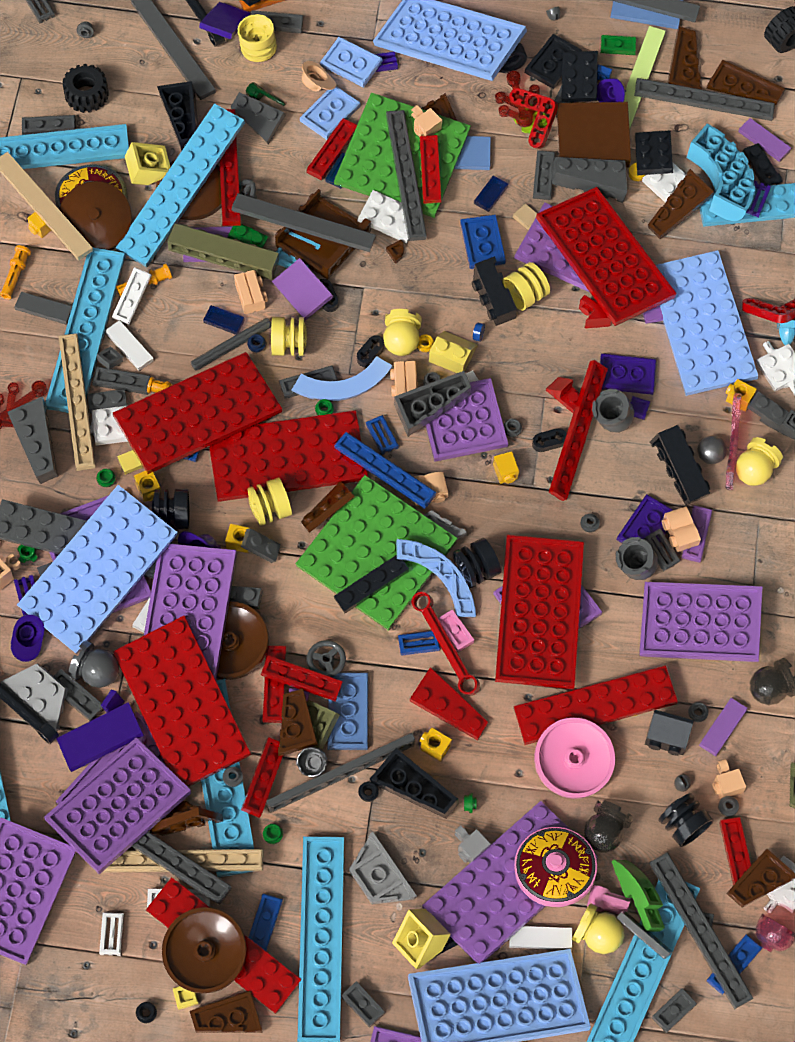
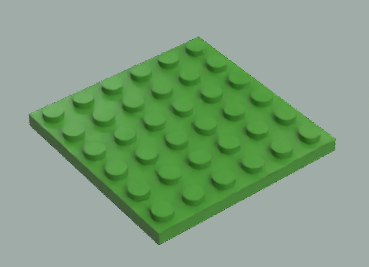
[334,93,471,218]
[295,475,458,631]

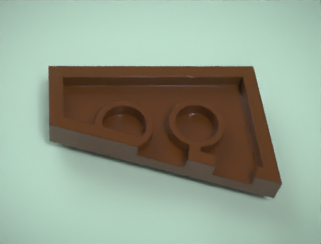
[301,482,354,533]
[278,689,318,756]
[150,806,223,836]
[727,849,795,908]
[190,991,263,1033]

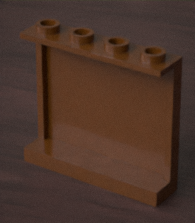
[556,102,631,168]
[275,189,371,280]

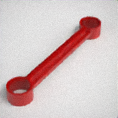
[412,592,480,696]

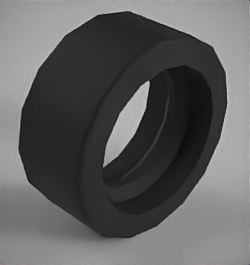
[499,43,527,73]

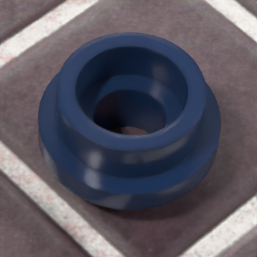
[247,334,266,352]

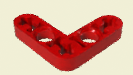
[509,88,558,149]
[742,298,795,323]

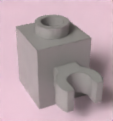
[454,825,491,863]

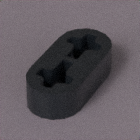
[319,279,338,312]
[357,335,384,367]
[532,428,567,452]

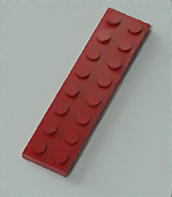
[514,665,678,745]
[146,877,301,1014]

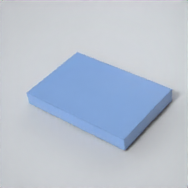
[320,37,383,88]
[300,86,361,140]

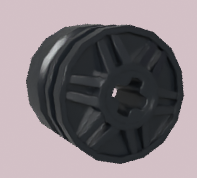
[152,489,190,529]
[453,538,501,588]
[658,793,714,847]

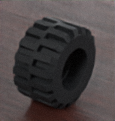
[764,6,795,53]
[62,64,109,113]

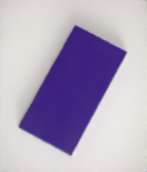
[56,702,144,772]

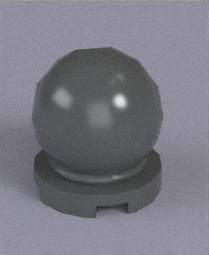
[592,389,635,433]
[616,537,658,580]
[69,641,120,688]

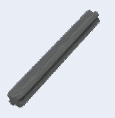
[191,318,271,370]

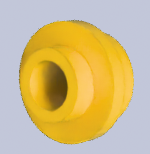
[417,334,434,352]

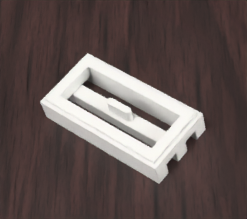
[99,913,124,956]

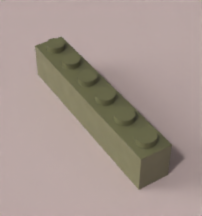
[167,223,279,280]

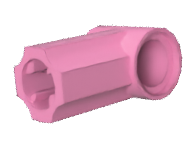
[587,885,631,915]

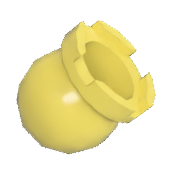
[383,309,422,356]
[735,437,783,486]
[571,903,625,954]

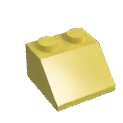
[125,142,171,185]
[429,331,478,373]
[392,909,451,969]

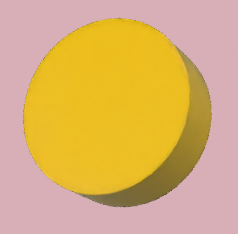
[628,163,645,181]

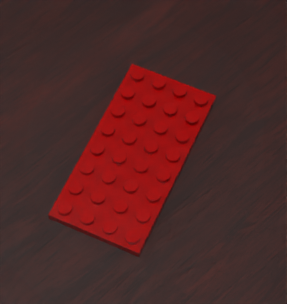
[536,187,677,326]
[113,352,282,474]
[209,410,368,502]
[495,535,584,689]
[113,616,252,787]

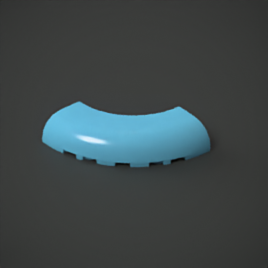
[686,124,755,221]

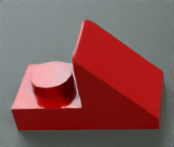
[579,295,612,329]
[546,377,580,413]

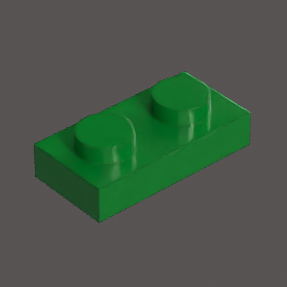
[600,35,636,55]
[227,224,268,248]

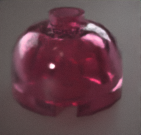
[755,914,795,952]

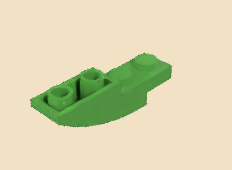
[611,859,665,932]

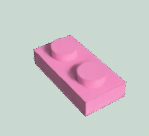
[438,610,474,652]

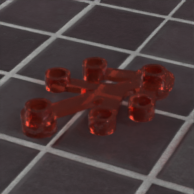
[495,71,540,127]
[0,380,47,429]

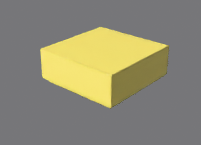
[117,450,143,475]
[173,986,198,1010]

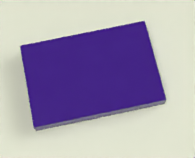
[199,2,251,39]
[600,353,656,395]
[616,494,673,545]

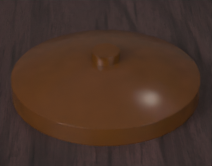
[156,160,222,221]
[59,181,132,250]
[217,602,269,680]
[162,908,247,994]

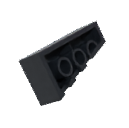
[157,81,198,151]
[650,425,710,505]
[370,748,459,819]

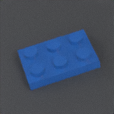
[460,215,506,269]

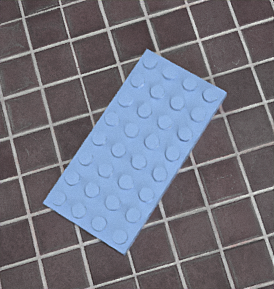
[373,0,527,81]
[656,250,758,396]
[17,485,178,654]
[408,949,591,1042]

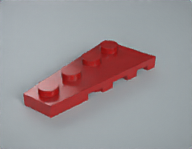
[410,667,488,741]

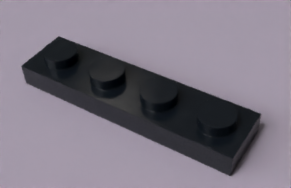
[333,555,409,613]

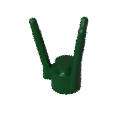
[246,82,285,106]

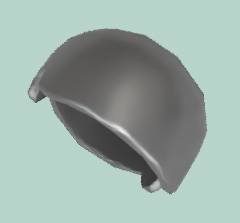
[697,436,727,464]
[296,746,328,778]

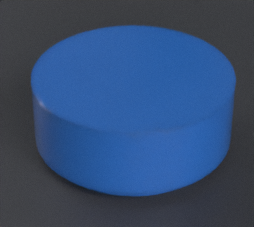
[473,322,485,342]

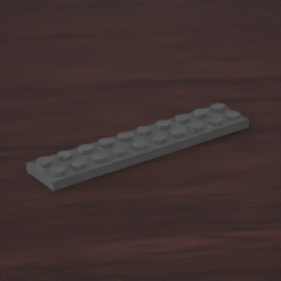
[0,499,180,579]

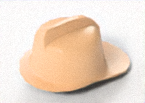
[302,61,336,91]

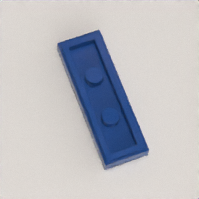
[248,893,283,951]
[707,934,762,995]

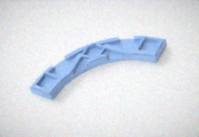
[291,356,392,401]
[396,539,476,617]

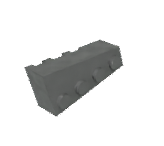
[551,157,627,203]
[394,371,471,437]
[7,397,58,484]

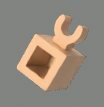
[411,105,442,137]
[0,554,21,590]
[712,759,746,800]

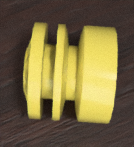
[237,14,277,62]
[502,262,550,311]
[271,317,307,356]
[247,477,292,526]

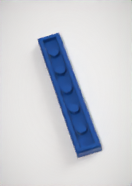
[334,432,437,509]

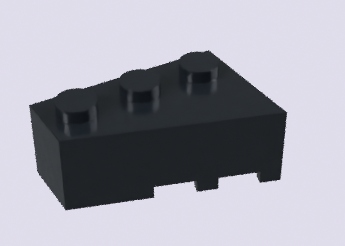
[471,256,517,326]

